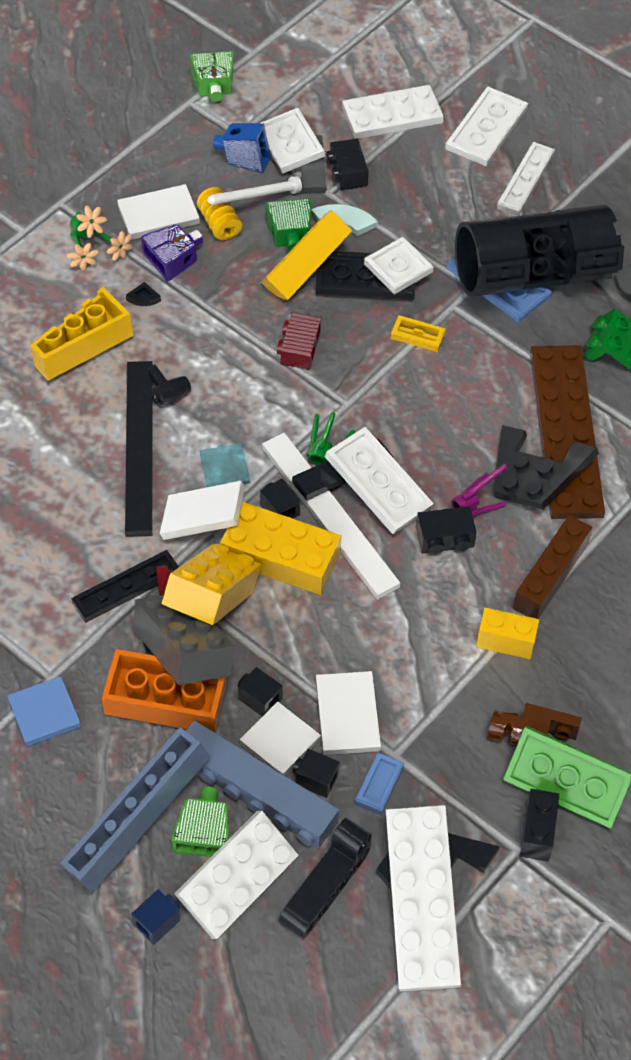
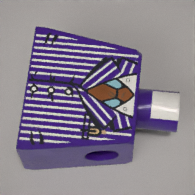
[141,225,203,282]

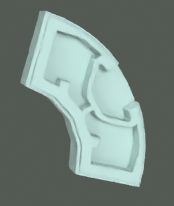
[311,204,378,236]

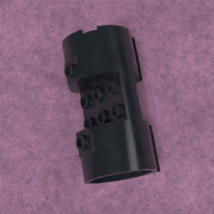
[455,204,624,297]

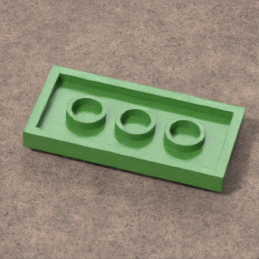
[503,726,631,828]

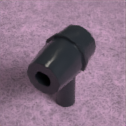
[148,365,191,405]

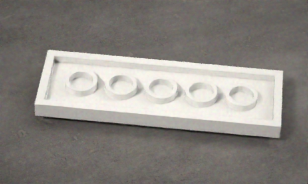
[386,805,461,992]

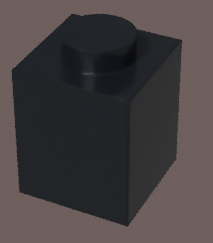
[260,478,300,519]
[238,667,283,717]
[293,749,340,798]

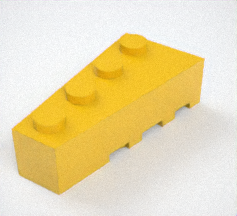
[30,287,134,381]

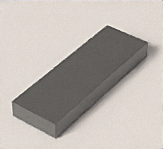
[301,135,326,193]

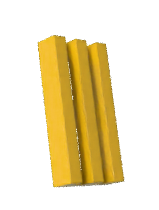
[390,315,446,352]

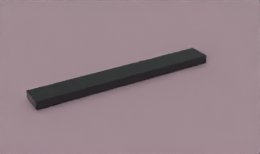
[125,361,153,537]

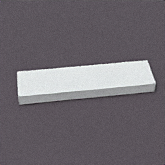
[497,142,555,216]

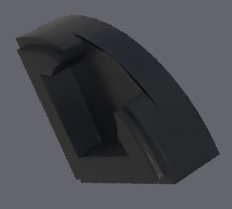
[126,282,161,306]

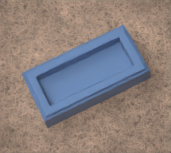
[355,752,404,815]

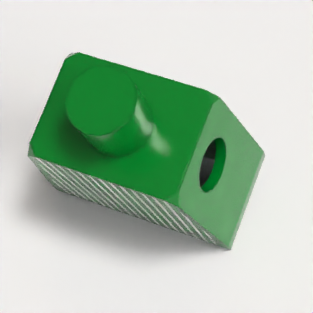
[265,198,311,252]

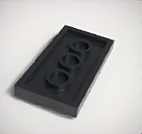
[316,251,415,299]

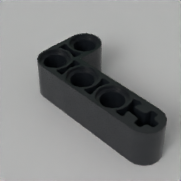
[279,818,372,938]

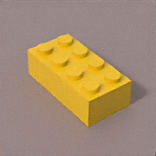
[220,502,342,595]
[162,544,262,625]

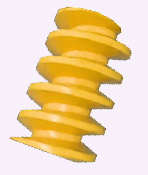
[197,187,243,240]

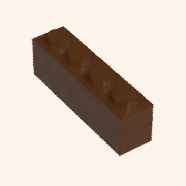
[513,515,593,619]

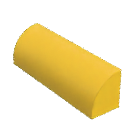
[261,210,352,300]

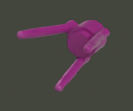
[451,464,508,518]

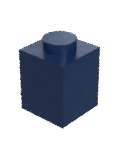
[131,889,180,945]

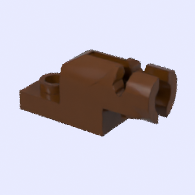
[487,703,582,746]

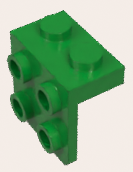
[583,308,631,370]

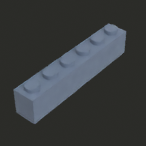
[186,720,339,849]
[60,727,210,893]

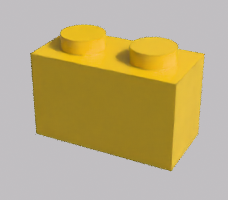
[476,607,539,660]

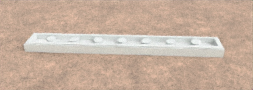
[262,433,400,600]

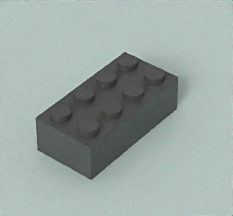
[133,595,234,685]

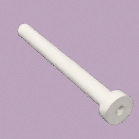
[208,176,302,205]

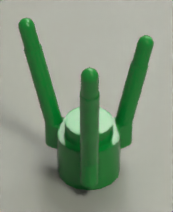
[307,412,355,465]

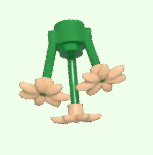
[67,205,133,271]

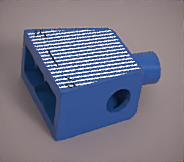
[213,123,271,173]

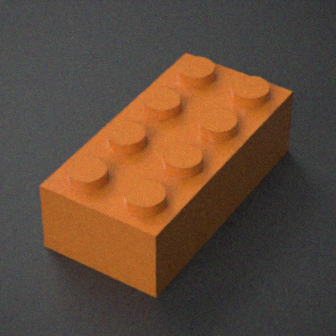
[102,649,228,733]

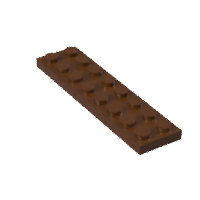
[530,345,605,519]

